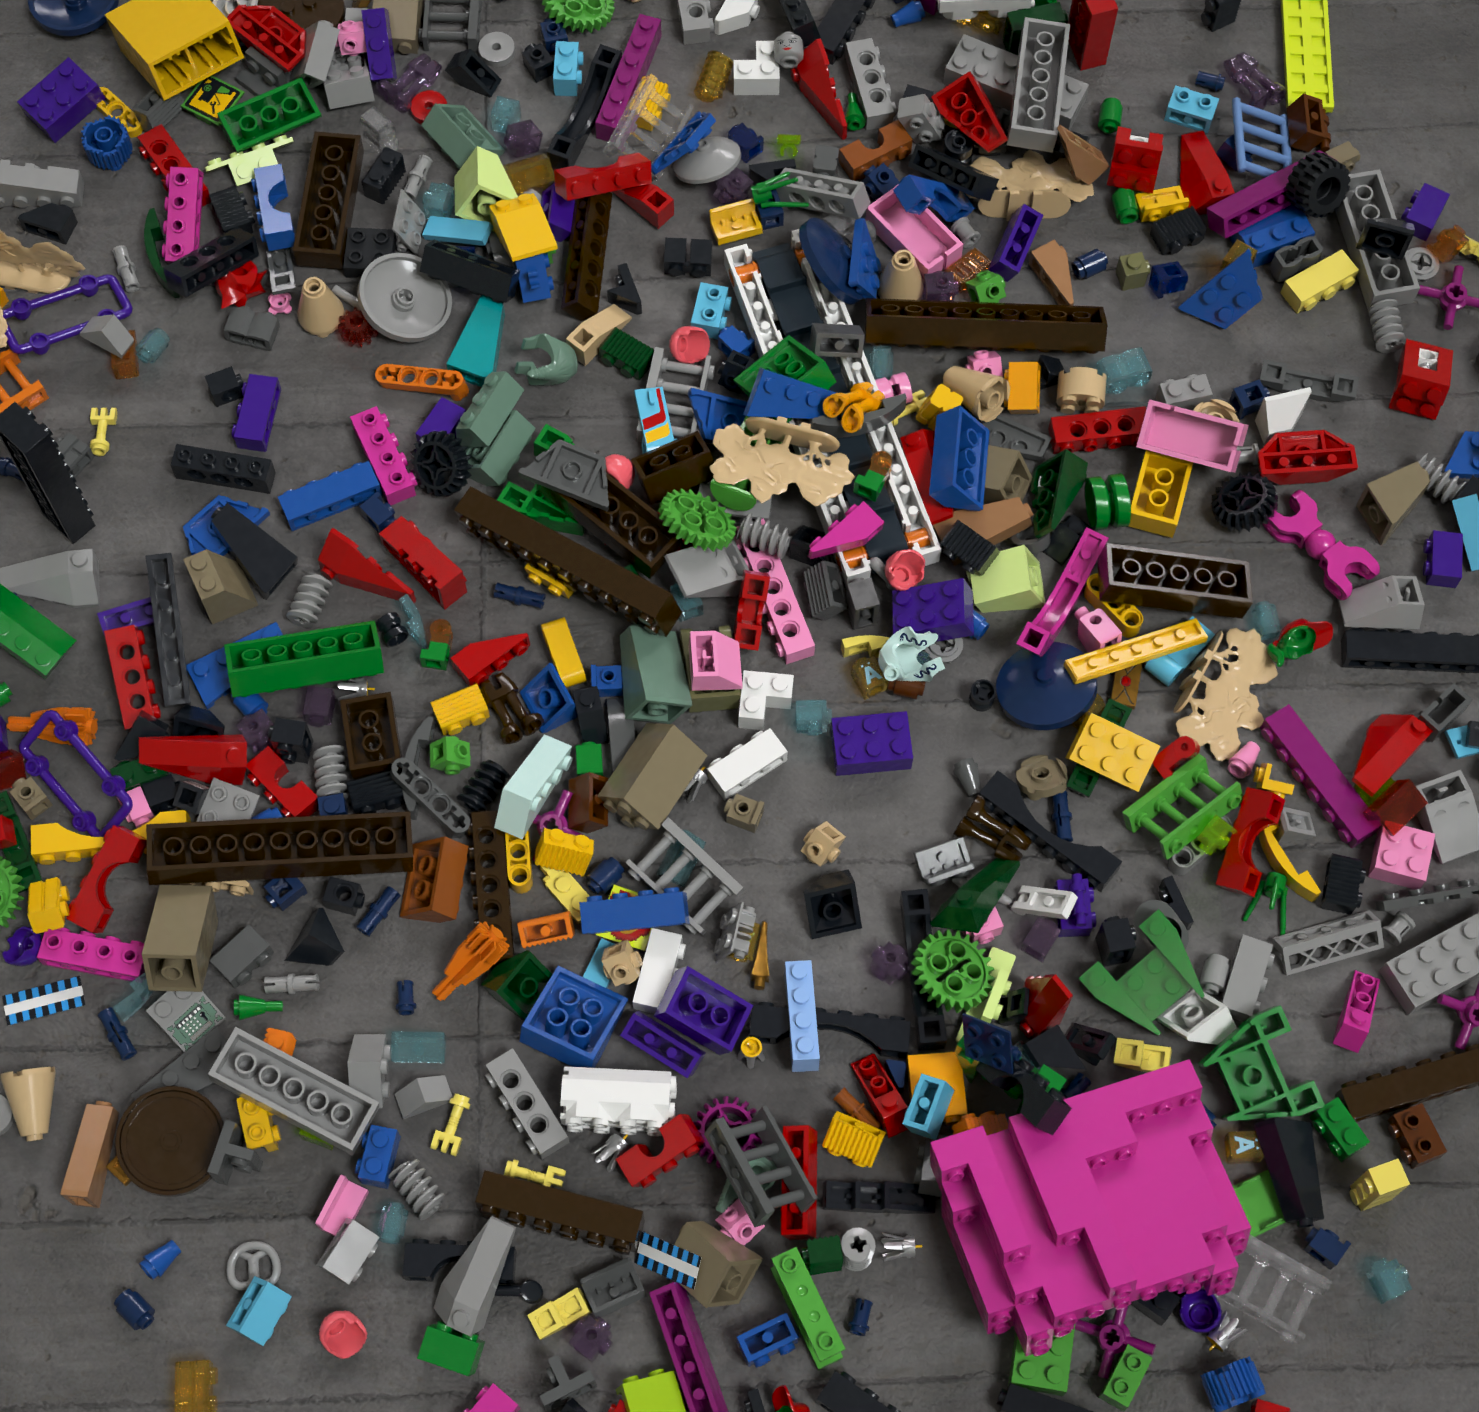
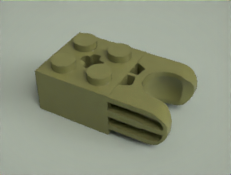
[679,625,741,713]

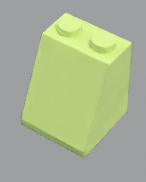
[454,146,518,232]
[966,545,1046,613]

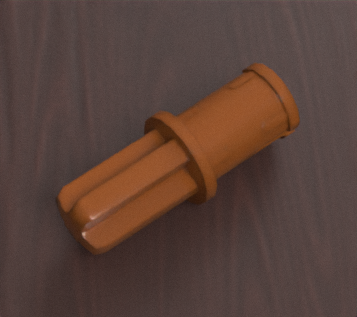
[833,1087,881,1129]

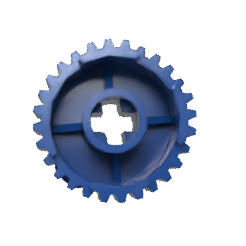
[81,115,133,171]
[1200,1356,1266,1412]

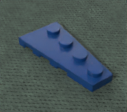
[743,367,842,420]
[186,622,283,710]

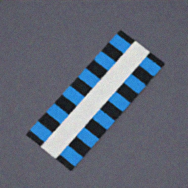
[2,976,85,1026]
[635,1231,702,1289]

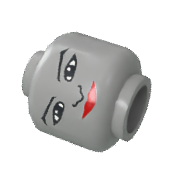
[774,32,804,68]

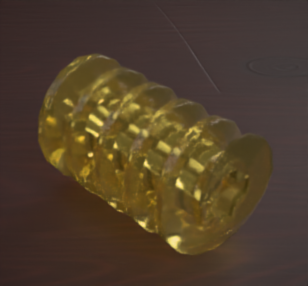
[694,51,734,102]

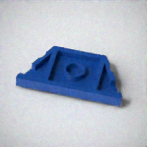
[651,111,716,175]
[848,218,881,299]
[1178,248,1263,329]
[688,388,768,443]
[1443,431,1479,479]
[183,495,270,556]

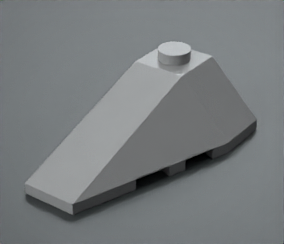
[0,549,100,608]
[434,1216,516,1337]

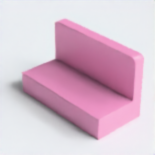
[315,1174,369,1237]

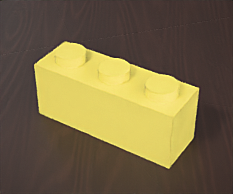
[1281,249,1359,314]
[1350,1158,1410,1211]

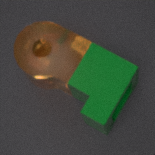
[853,451,892,502]
[420,619,453,670]

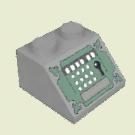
[146,991,226,1052]

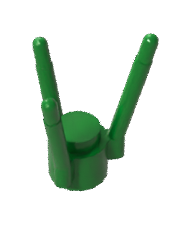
[751,172,809,208]
[1242,872,1288,936]

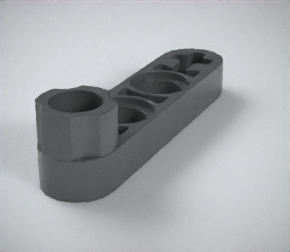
[390,757,470,839]

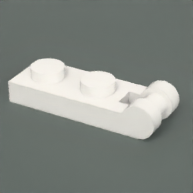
[1011,885,1078,919]

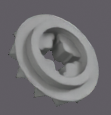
[1408,247,1439,282]
[924,638,963,663]

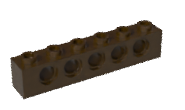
[561,192,612,321]
[468,810,514,967]

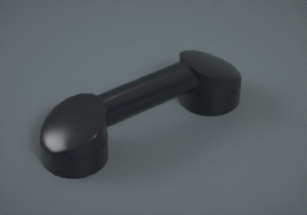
[494,1280,543,1304]

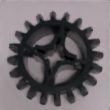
[409,430,473,497]
[1211,471,1278,533]

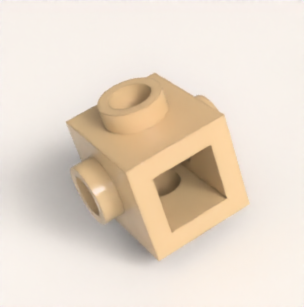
[801,821,846,867]
[601,939,643,987]

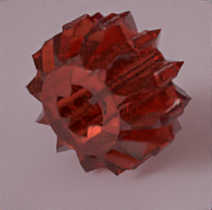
[338,306,377,348]

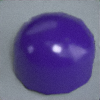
[2,926,42,967]
[1179,1289,1222,1333]

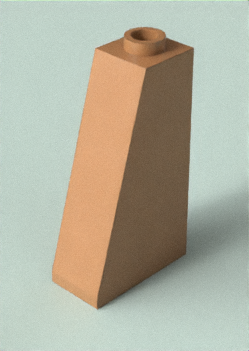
[932,497,1034,566]
[60,1101,119,1208]

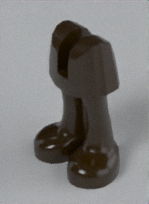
[480,672,544,744]
[953,795,1032,861]

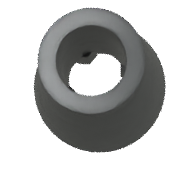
[953,758,982,797]

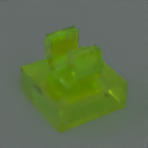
[777,134,801,157]

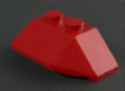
[227,5,306,72]
[1257,430,1358,485]

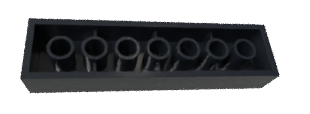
[0,402,96,544]

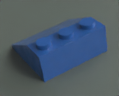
[1229,204,1315,268]
[520,966,628,1068]

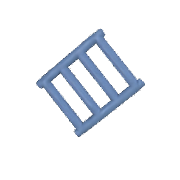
[1232,97,1292,178]

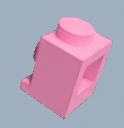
[117,786,155,829]

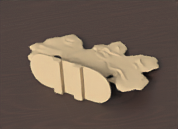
[965,150,1094,221]
[0,230,85,294]
[710,416,855,506]
[1174,628,1278,761]

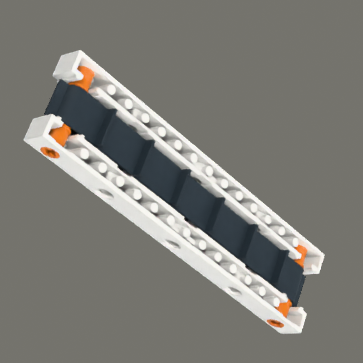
[724,229,941,589]

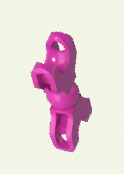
[1263,490,1380,600]

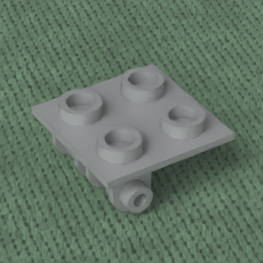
[392,189,426,255]
[196,778,260,822]
[714,902,756,963]

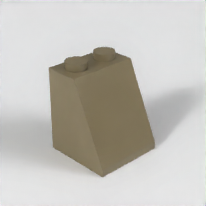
[372,0,425,54]
[983,445,1032,505]
[1356,461,1430,545]
[183,549,258,625]
[674,1221,763,1308]

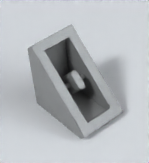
[80,314,134,359]
[1275,807,1316,844]
[395,1075,453,1119]

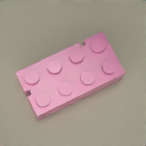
[865,184,964,284]
[1136,399,1249,473]

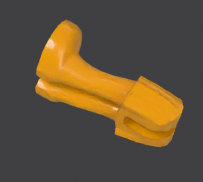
[823,382,885,433]

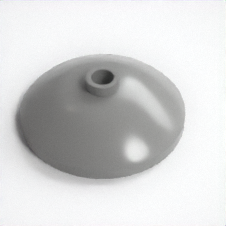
[673,136,741,184]

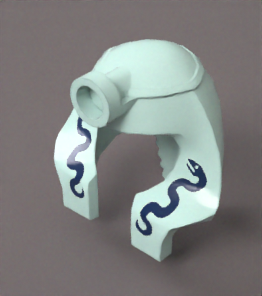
[878,626,945,682]

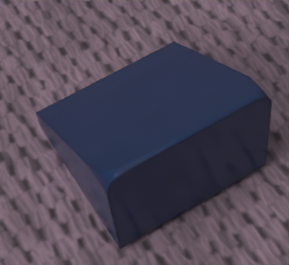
[884,1060,906,1094]

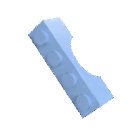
[784,960,820,1072]

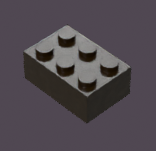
[631,431,714,504]
[340,692,403,779]

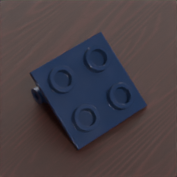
[962,1013,1022,1075]

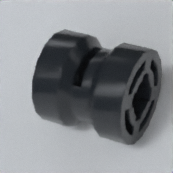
[376,612,409,647]
[969,679,996,712]

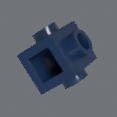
[861,162,899,201]

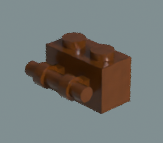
[1287,93,1331,152]

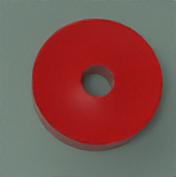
[410,90,447,125]

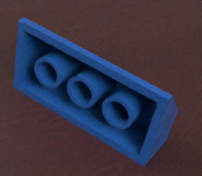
[929,405,990,511]

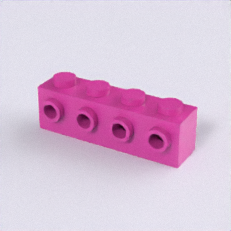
[162,167,204,264]
[350,406,418,505]
[37,928,146,984]

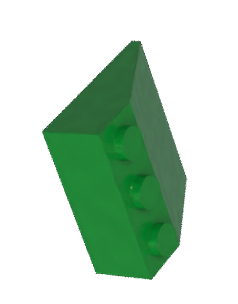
[733,335,837,423]

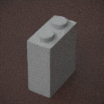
[290,20,340,89]

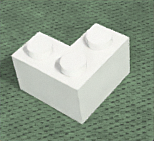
[733,41,780,95]
[738,670,794,730]

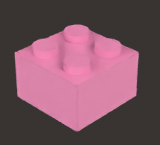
[1368,820,1435,889]

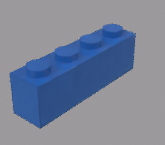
[278,461,382,531]
[579,887,690,935]

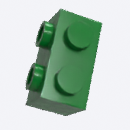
[1310,1097,1370,1163]
[417,1321,485,1376]

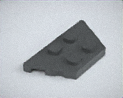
[518,439,609,511]

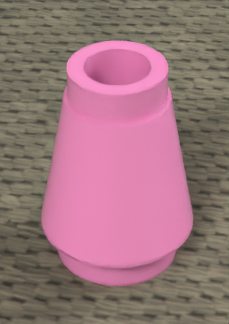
[1228,741,1260,779]

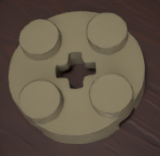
[1016,755,1068,801]

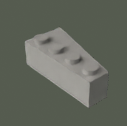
[0,159,84,208]

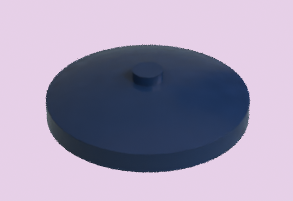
[28,0,119,36]
[799,218,863,304]
[996,642,1098,730]

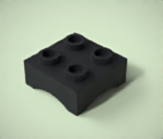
[343,227,397,278]

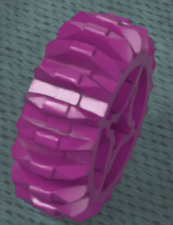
[693,1096,763,1169]

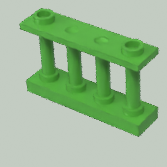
[1122,753,1243,860]
[770,1247,845,1370]

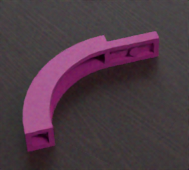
[1016,527,1109,656]

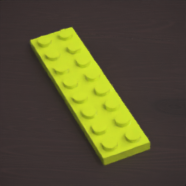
[1281,0,1334,113]

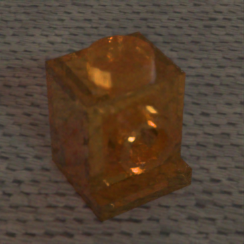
[1426,225,1469,263]

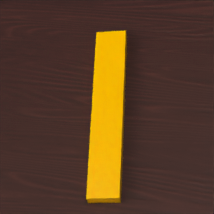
[1064,618,1208,685]

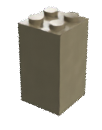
[598,723,707,830]
[142,885,218,992]

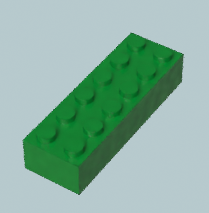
[224,620,384,698]

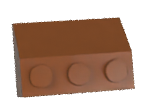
[400,836,469,923]

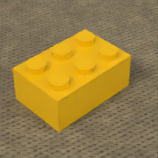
[1129,450,1193,538]
[1065,712,1160,792]

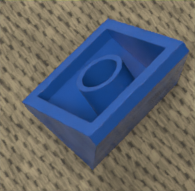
[520,663,577,733]

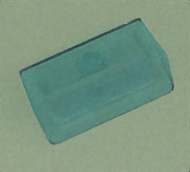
[656,830,706,887]
[391,1031,446,1063]

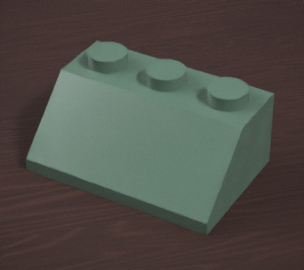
[422,103,505,169]
[456,371,524,447]
[465,410,536,486]

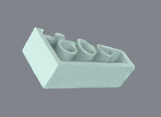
[494,734,573,839]

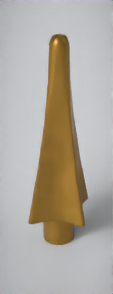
[751,921,769,990]

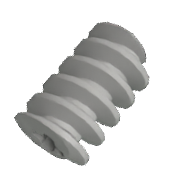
[1368,299,1405,353]
[1419,453,1467,504]
[736,513,792,559]
[286,572,333,628]
[313,745,349,799]
[388,1159,445,1221]
[841,1227,876,1271]

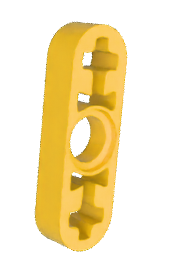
[96,87,143,138]

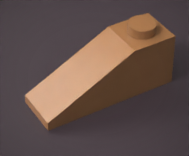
[1057,125,1110,185]
[1029,239,1074,306]

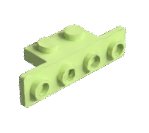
[205,135,294,187]
[956,947,1016,1043]

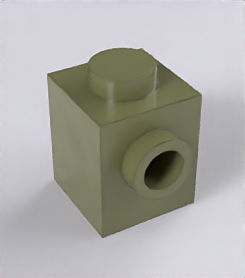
[1116,252,1150,291]

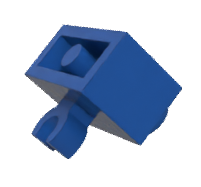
[515,253,554,303]

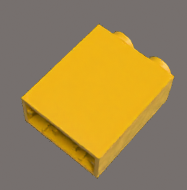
[104,0,244,101]

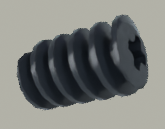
[456,760,511,813]

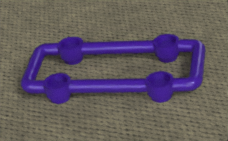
[3,274,133,355]
[19,710,133,837]

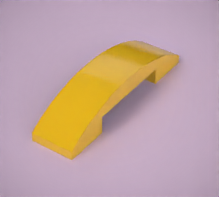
[1258,824,1321,902]

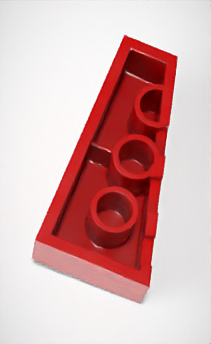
[379,516,467,610]

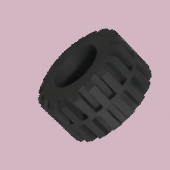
[1286,152,1351,218]

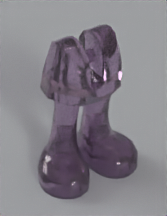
[1223,52,1286,110]
[376,53,442,113]

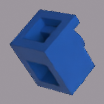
[718,325,755,357]
[591,664,623,697]

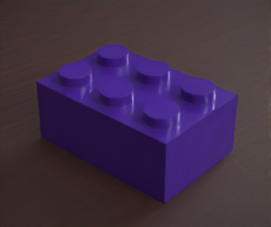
[17,57,106,143]
[892,578,974,642]
[830,711,913,776]
[654,966,754,1055]

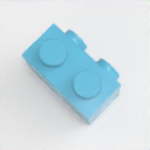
[553,41,584,96]
[1164,85,1219,133]
[691,282,732,339]
[902,1073,954,1140]
[226,1276,292,1346]

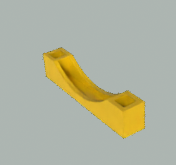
[31,810,191,865]

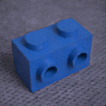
[355,1125,401,1189]
[736,1312,799,1368]

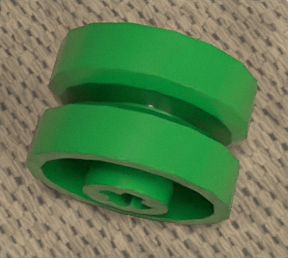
[1084,473,1131,531]

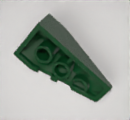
[1031,449,1088,539]
[931,858,1020,933]

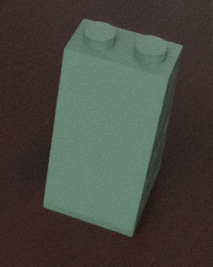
[620,624,692,724]

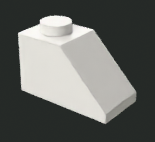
[714,0,760,35]

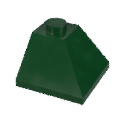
[481,950,552,1021]

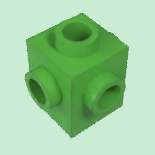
[965,270,1006,303]
[430,736,471,775]

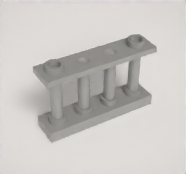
[637,347,715,442]
[626,817,745,935]

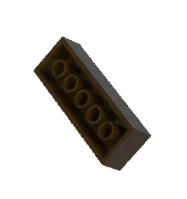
[293,131,364,269]
[537,472,682,579]
[1097,543,1253,619]
[475,1170,645,1255]

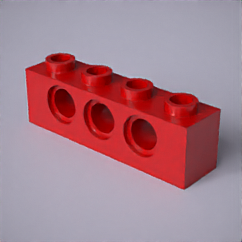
[138,124,211,207]
[1048,406,1147,454]
[104,625,161,731]

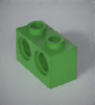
[1098,1344,1153,1412]

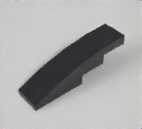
[822,1180,935,1214]

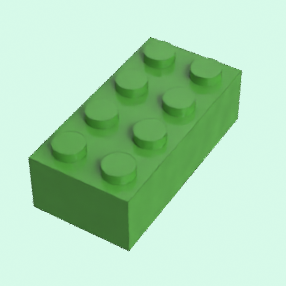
[1008,1324,1075,1396]

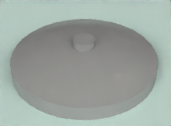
[357,253,452,342]

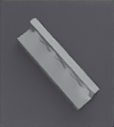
[1273,910,1384,976]

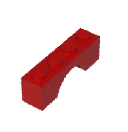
[554,152,652,201]
[1216,787,1285,897]
[66,825,147,933]

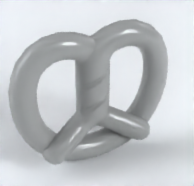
[226,1241,281,1290]

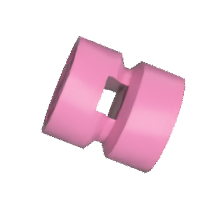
[875,372,913,404]

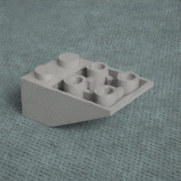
[324,50,375,109]
[664,539,750,598]
[1337,575,1425,630]
[1407,770,1479,865]

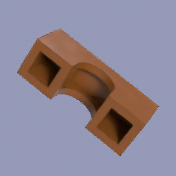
[838,120,913,181]

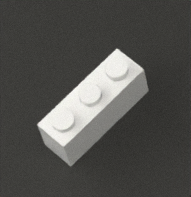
[707,728,788,801]
[633,928,686,1014]

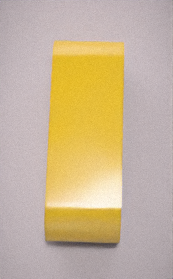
[1084,573,1143,638]
[540,617,587,688]
[505,829,533,894]

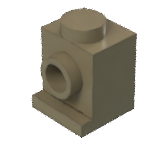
[1325,141,1360,172]
[9,776,52,820]
[724,793,765,833]

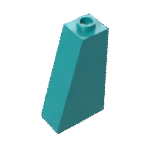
[446,295,505,387]

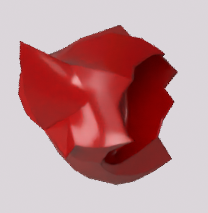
[215,261,268,309]

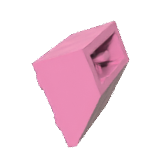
[688,631,743,691]

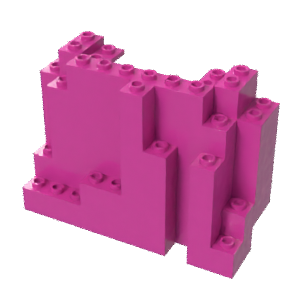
[930,1059,1251,1357]

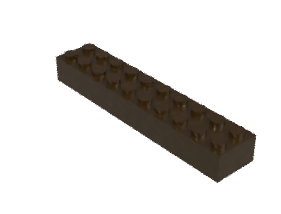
[865,298,1108,354]
[454,486,682,637]
[146,811,413,885]

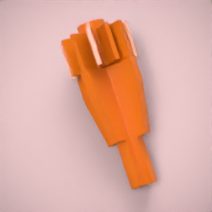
[6,707,98,746]
[432,921,510,1001]

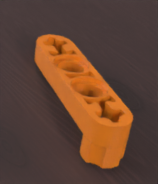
[375,364,469,401]

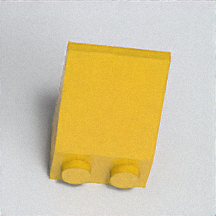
[489,193,558,262]

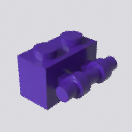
[1054,873,1096,937]

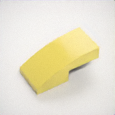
[841,635,889,660]
[1114,1038,1172,1072]
[527,1287,592,1340]

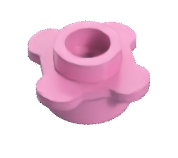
[268,293,292,315]

